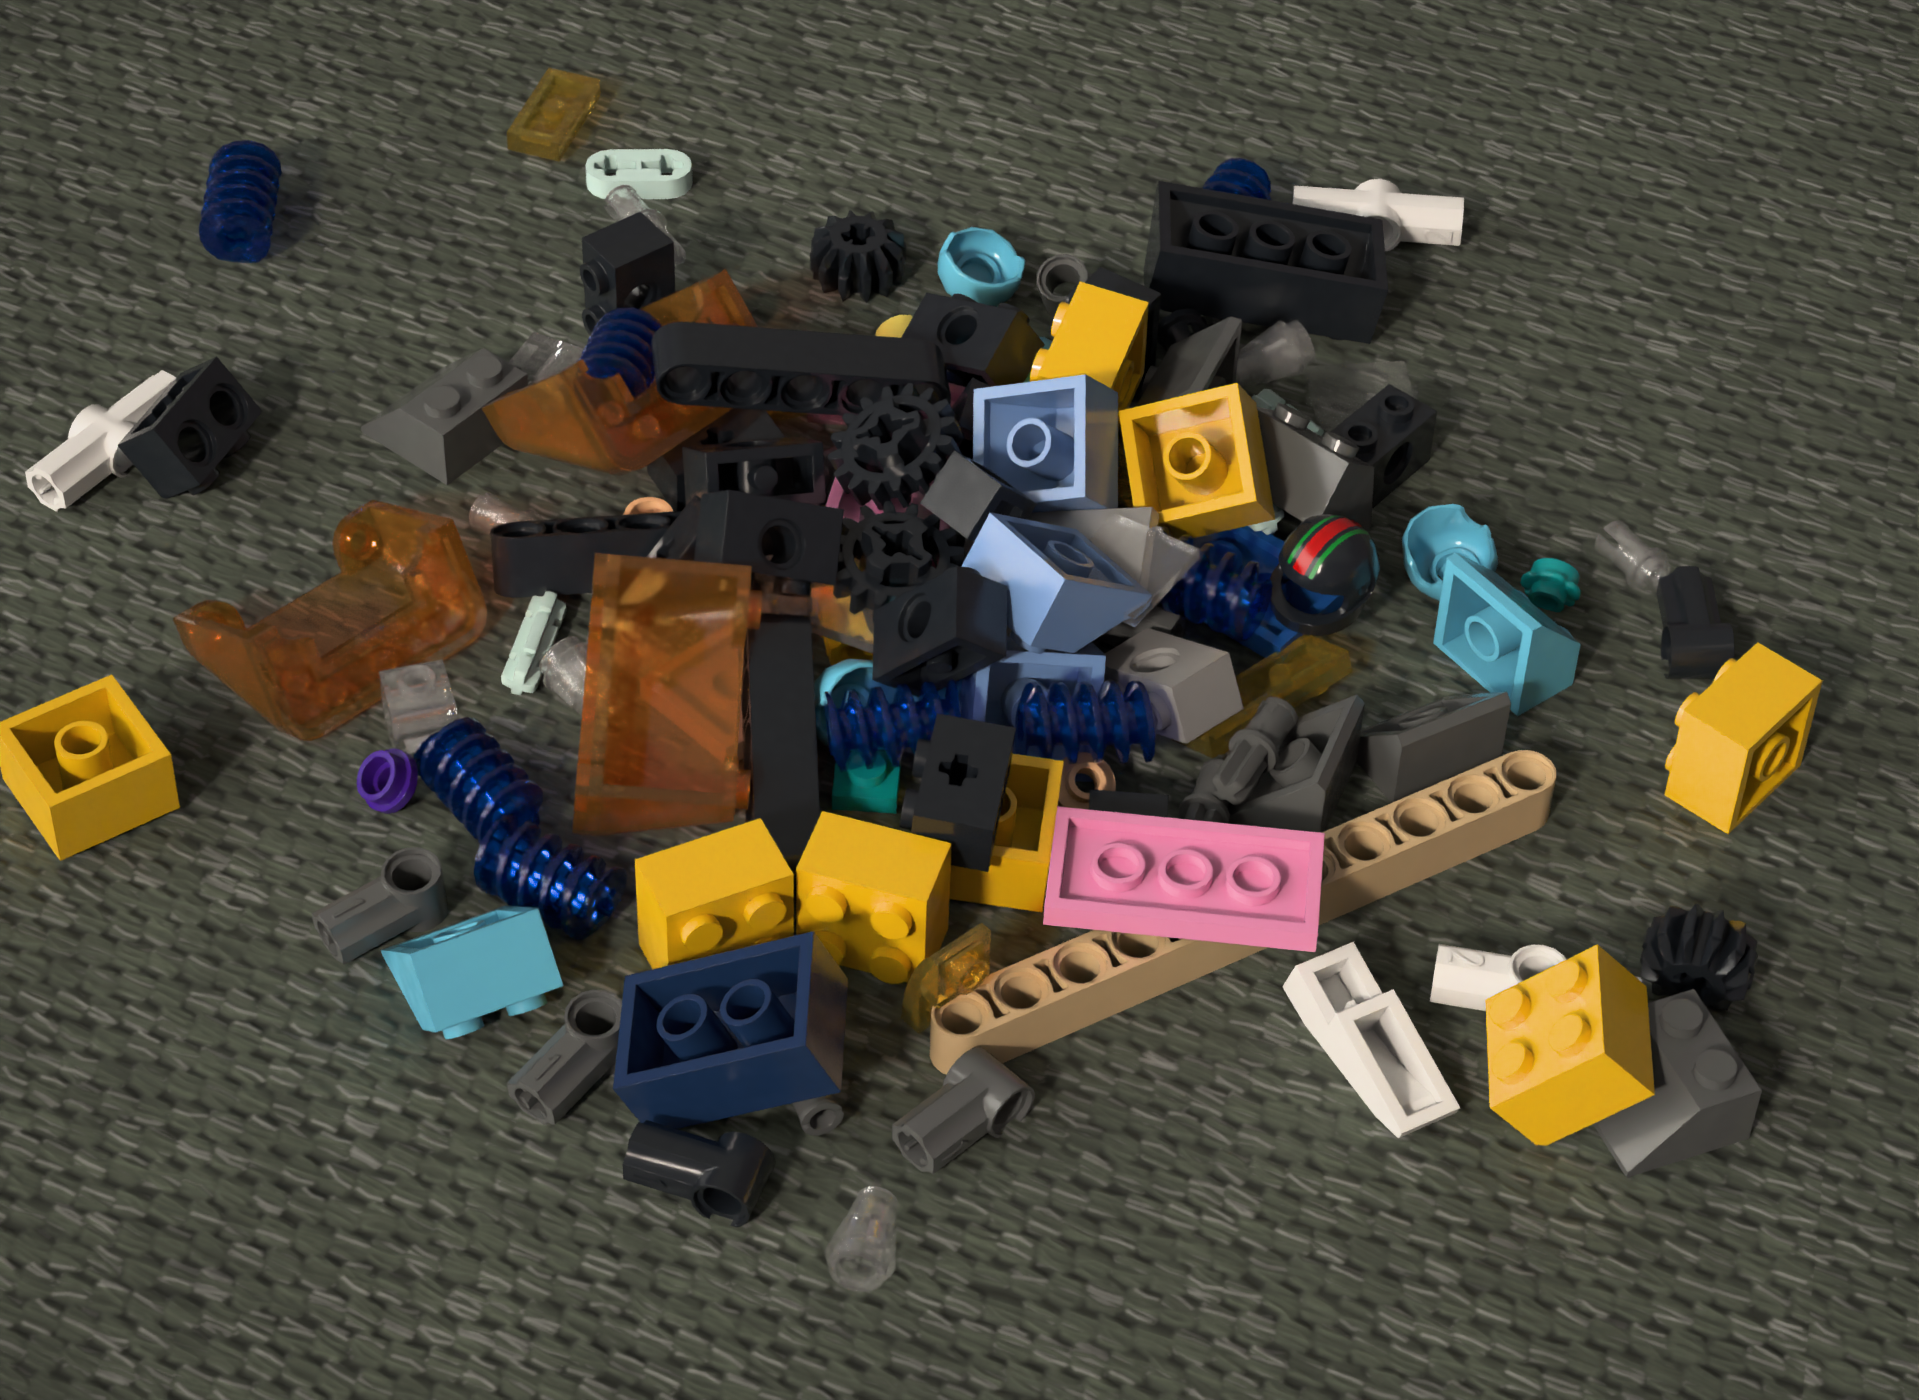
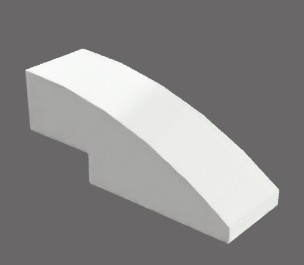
[1282,942,1460,1138]

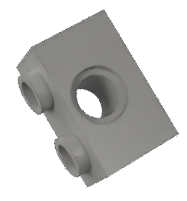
[1101,628,1244,744]

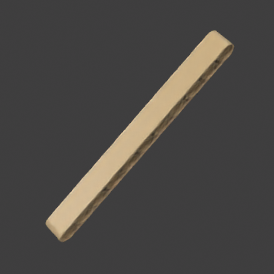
[930,750,1556,1075]

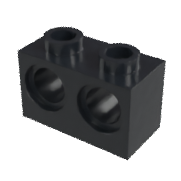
[117,356,263,499]

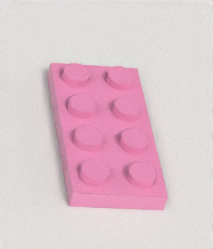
[1043,806,1325,952]

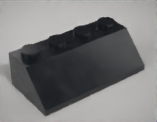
[1144,181,1388,344]

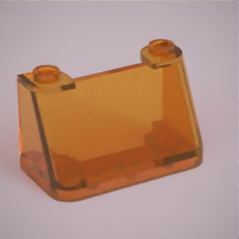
[482,269,758,476]
[173,500,487,741]
[572,553,762,836]

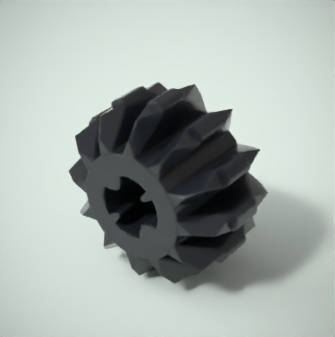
[810,210,906,303]
[1640,903,1758,1010]

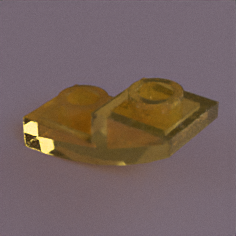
[901,923,991,1034]

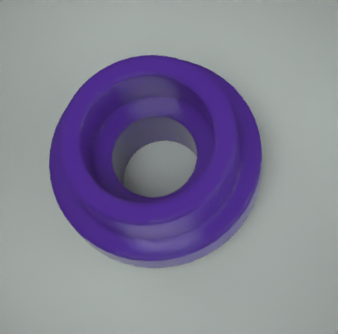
[357,749,418,814]

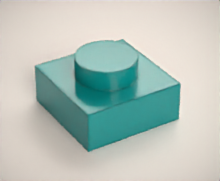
[832,748,902,814]

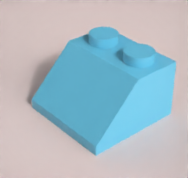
[1433,553,1581,716]
[381,906,564,1039]

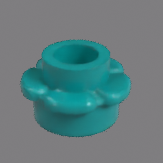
[1521,558,1581,612]

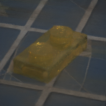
[507,68,600,162]

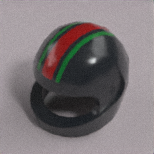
[1269,514,1380,636]

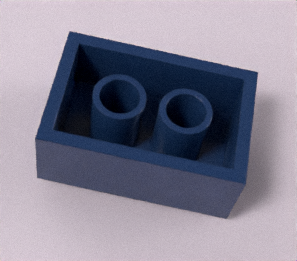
[613,931,848,1129]

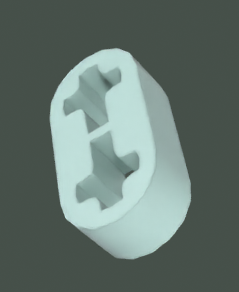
[585,149,693,200]

